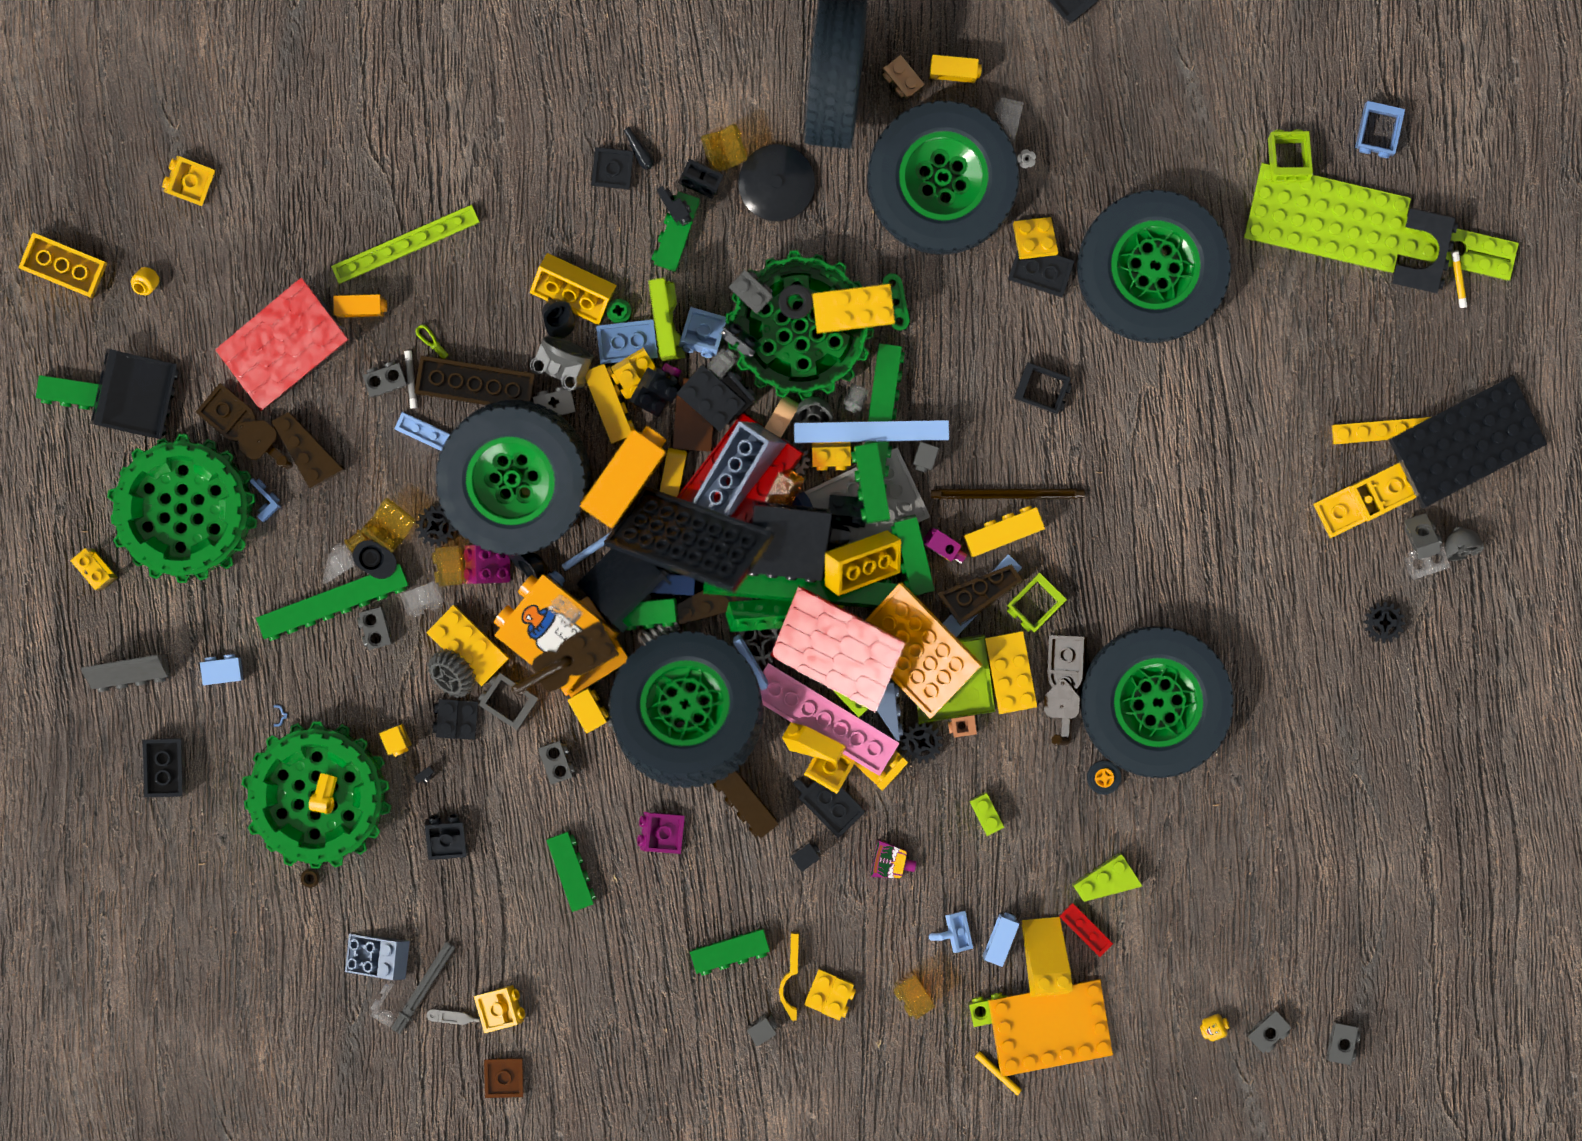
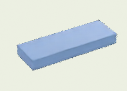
[394,412,450,451]
[733,634,768,691]

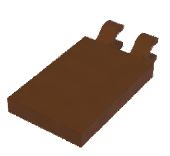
[673,378,713,452]

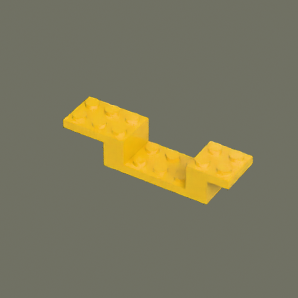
[1313,463,1416,538]

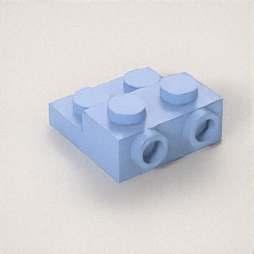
[679,307,726,358]

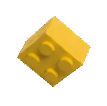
[568,688,609,734]

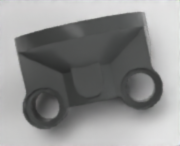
[530,336,593,391]

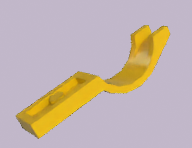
[779,932,799,1021]

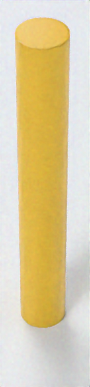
[975,1051,1022,1095]

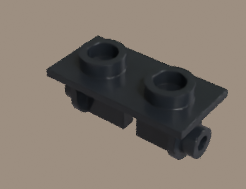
[721,321,762,358]

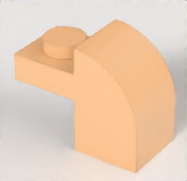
[765,396,799,438]

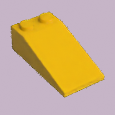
[1022,917,1073,997]

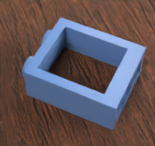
[1355,101,1405,158]

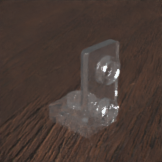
[370,981,395,1028]

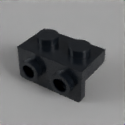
[828,494,866,528]

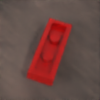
[1059,903,1113,957]

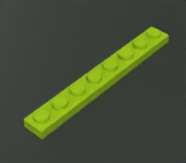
[331,205,480,284]

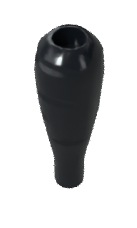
[623,127,655,170]

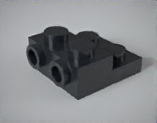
[656,185,692,226]
[629,367,682,417]
[433,699,478,740]
[425,813,467,860]

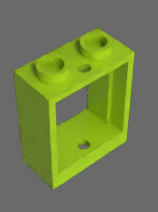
[1268,129,1313,182]
[1006,573,1067,632]

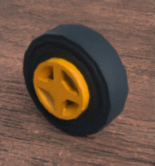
[1087,760,1121,795]

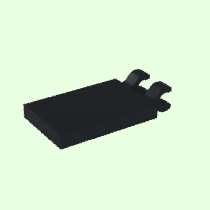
[793,778,865,838]

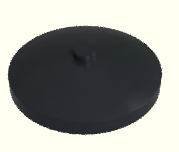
[738,144,815,222]

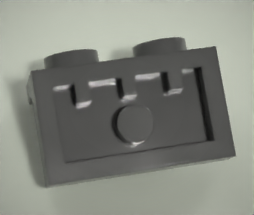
[729,270,773,314]

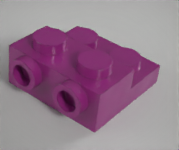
[637,812,685,854]

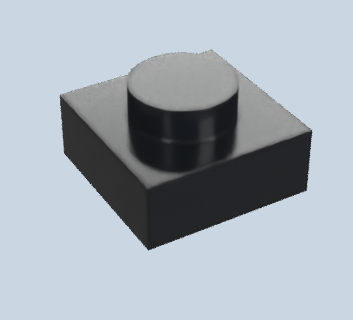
[414,765,435,784]

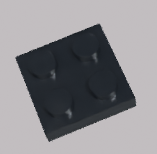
[591,147,634,190]

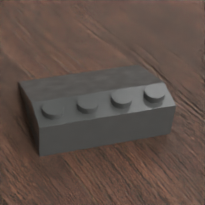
[81,654,170,692]

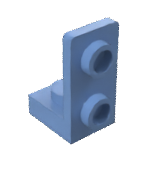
[250,478,281,522]

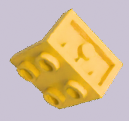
[854,750,908,791]

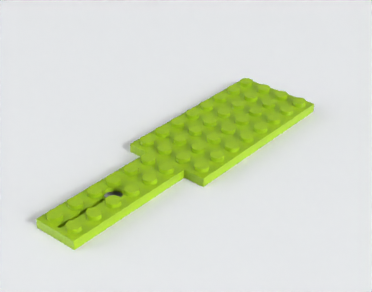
[1244,163,1519,281]

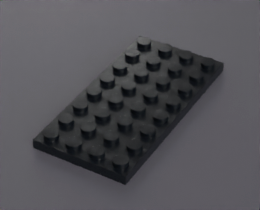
[1388,376,1547,509]
[604,486,775,593]

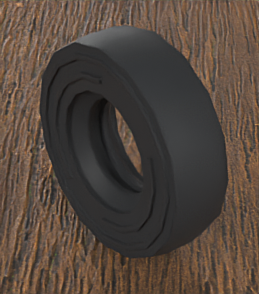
[778,284,813,319]

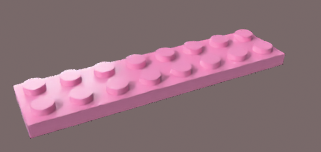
[759,663,899,776]

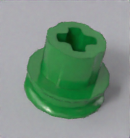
[607,299,632,324]

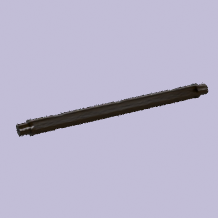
[931,488,1085,500]

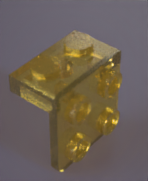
[701,124,747,172]
[361,498,416,553]

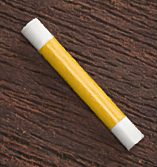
[1451,250,1467,308]

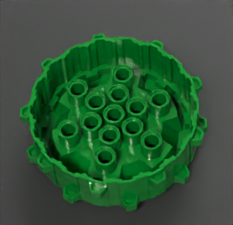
[726,250,874,400]
[107,434,258,583]
[241,721,392,869]

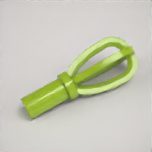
[416,324,449,359]

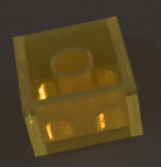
[432,546,466,587]
[893,971,935,1019]

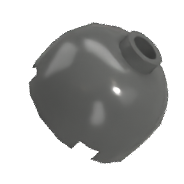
[795,396,833,423]
[1444,527,1484,561]

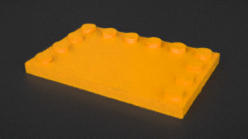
[865,582,983,719]
[988,979,1113,1077]

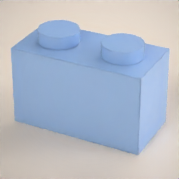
[200,654,244,685]

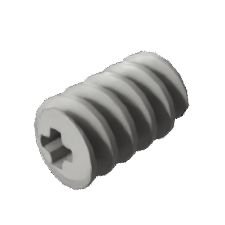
[639,622,682,645]

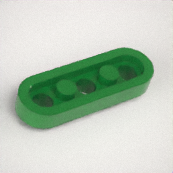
[883,273,910,331]

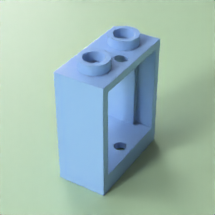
[983,912,1019,967]

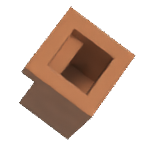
[948,715,977,738]

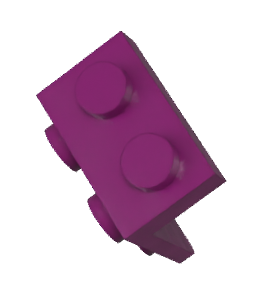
[463,545,510,584]

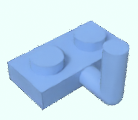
[929,911,973,953]

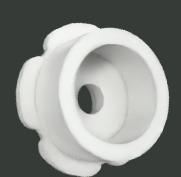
[1017,149,1036,168]

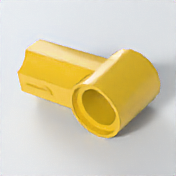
[309,773,337,814]

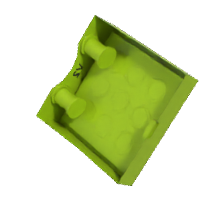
[649,278,685,362]
[916,635,995,724]

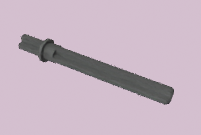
[391,942,455,1034]

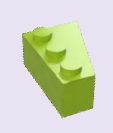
[1072,853,1142,902]

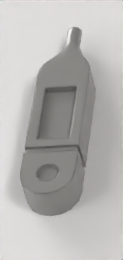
[427,1009,479,1025]

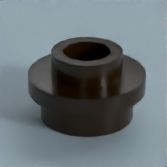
[301,868,320,888]

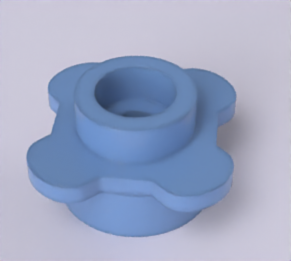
[547,571,565,587]

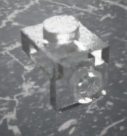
[548,594,583,628]

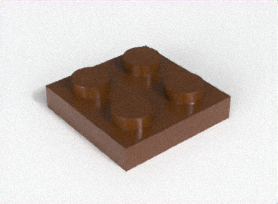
[484,1058,524,1098]

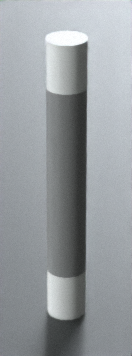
[404,351,418,409]

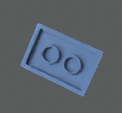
[596,320,658,364]

